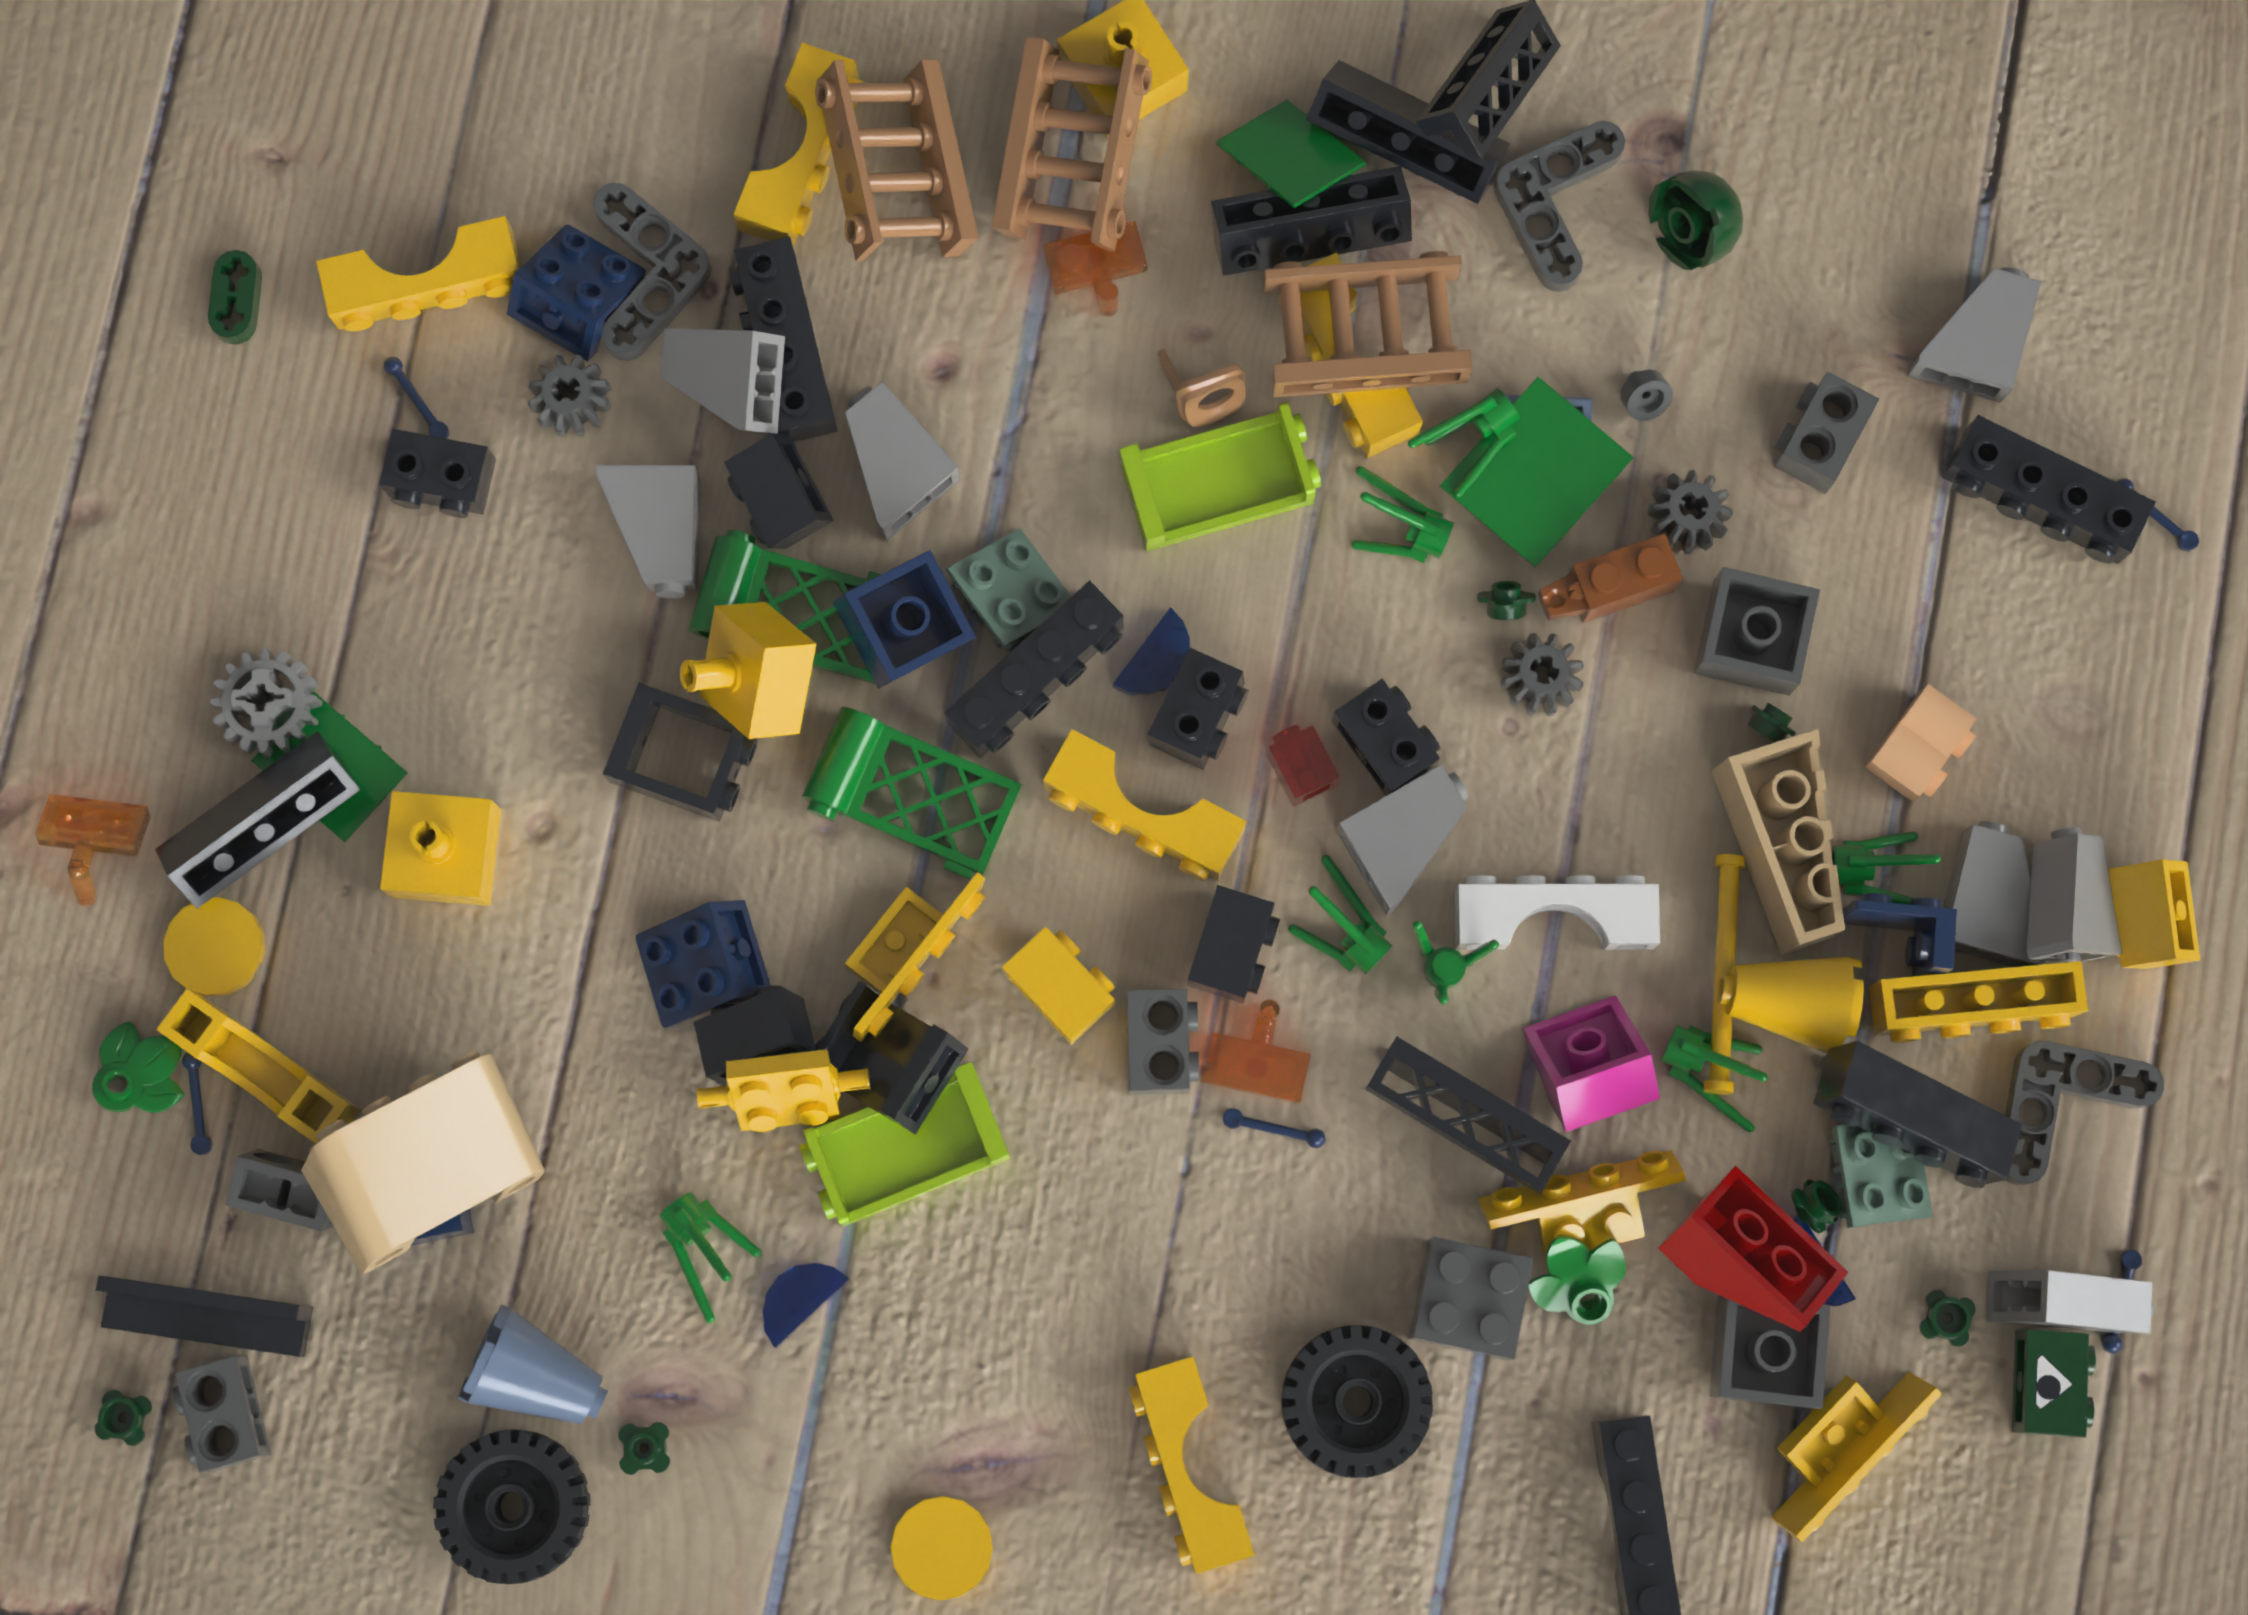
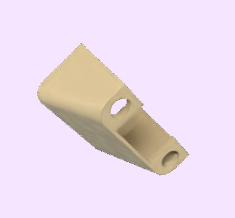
[301,1050,545,1275]

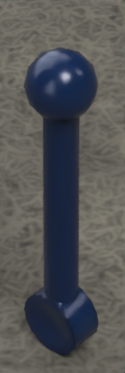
[384,356,449,439]
[2117,478,2199,552]
[182,1052,213,1155]
[1223,1108,1326,1148]
[2102,1250,2142,1354]

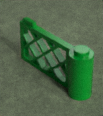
[688,530,882,685]
[801,706,1022,880]

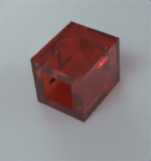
[1267,725,1340,807]

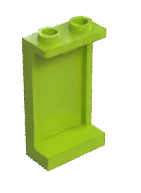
[1119,402,1321,552]
[799,1061,1011,1227]

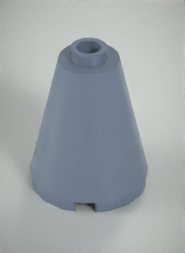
[458,1304,608,1424]

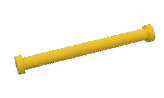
[1704,854,1745,1095]

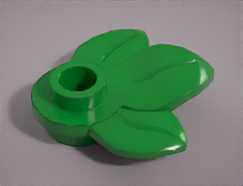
[92,1021,184,1113]
[1528,1236,1626,1325]

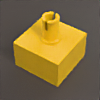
[1057,0,1189,138]
[680,602,816,739]
[380,791,502,906]

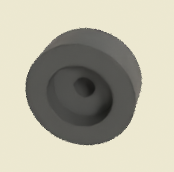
[1620,369,1673,421]

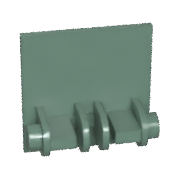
[946,528,1072,652]
[1828,1125,1933,1228]

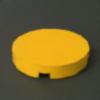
[163,897,266,997]
[891,1496,993,1601]

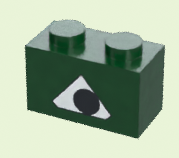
[2012,1329,2096,1438]

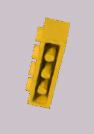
[1868,961,2088,1043]

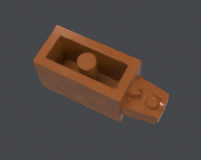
[1538,533,1683,623]

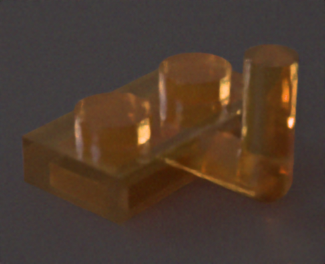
[1042,221,1148,316]
[35,794,151,906]
[1202,999,1311,1104]

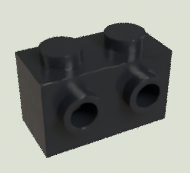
[379,429,496,518]
[724,433,834,549]
[1147,648,1249,770]
[1331,678,1440,796]
[1187,885,1280,1004]
[694,985,816,1086]

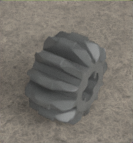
[528,354,611,438]
[1647,470,1733,555]
[1500,633,1584,716]

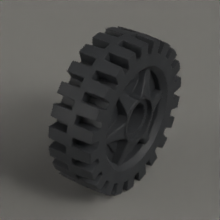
[1281,1325,1433,1478]
[433,1430,591,1584]

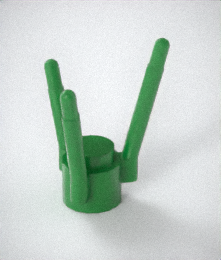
[1408,388,1520,498]
[1351,466,1454,563]
[1831,831,1943,908]
[1288,855,1392,974]
[1413,920,1499,1004]
[1661,1025,1768,1132]
[659,1192,761,1323]

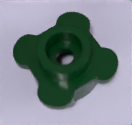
[1477,581,1536,620]
[1747,703,1796,742]
[1791,1179,1842,1233]
[1919,1290,1976,1347]
[95,1390,152,1446]
[618,1422,670,1475]

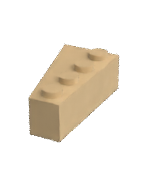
[1711,729,1845,956]

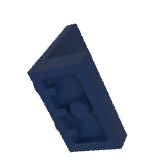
[506,225,646,362]
[1842,893,1957,977]
[636,900,771,1028]

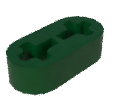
[208,250,262,345]

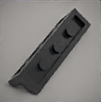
[1416,0,1561,161]
[1365,1036,1571,1195]
[95,1275,314,1357]

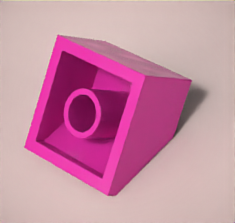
[1523,995,1660,1132]

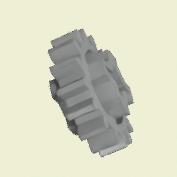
[210,648,322,757]

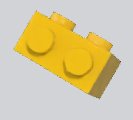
[2108,859,2200,969]
[1002,926,1115,1045]

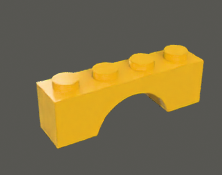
[733,42,863,245]
[316,216,522,331]
[1279,252,1423,459]
[1043,729,1247,882]
[156,989,361,1144]
[1128,1356,1255,1574]

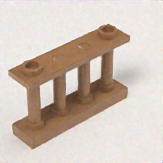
[991,37,1152,252]
[815,59,979,261]
[1263,251,1472,397]

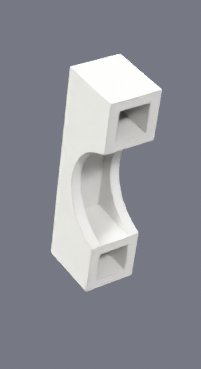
[1454,875,1660,950]

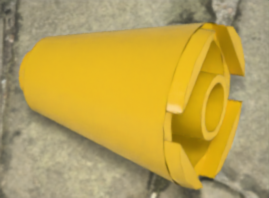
[1717,956,1864,1054]

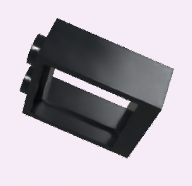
[603,682,758,822]

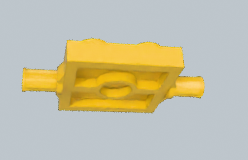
[697,1049,870,1132]

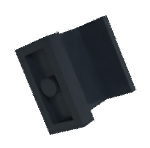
[815,982,969,1135]

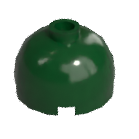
[1648,170,1743,270]

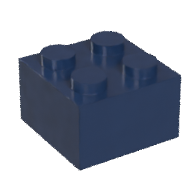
[832,550,976,689]

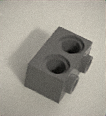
[1774,371,1879,494]
[1127,989,1199,1095]
[226,1149,333,1232]
[172,1356,272,1473]

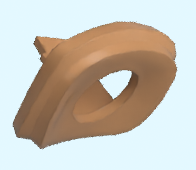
[1157,349,1246,427]

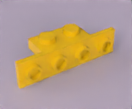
[844,872,986,1042]
[1478,1150,1686,1257]
[1771,1372,1942,1542]

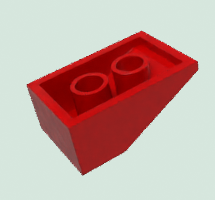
[1658,1165,1848,1331]

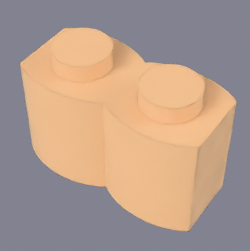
[1865,684,1977,802]

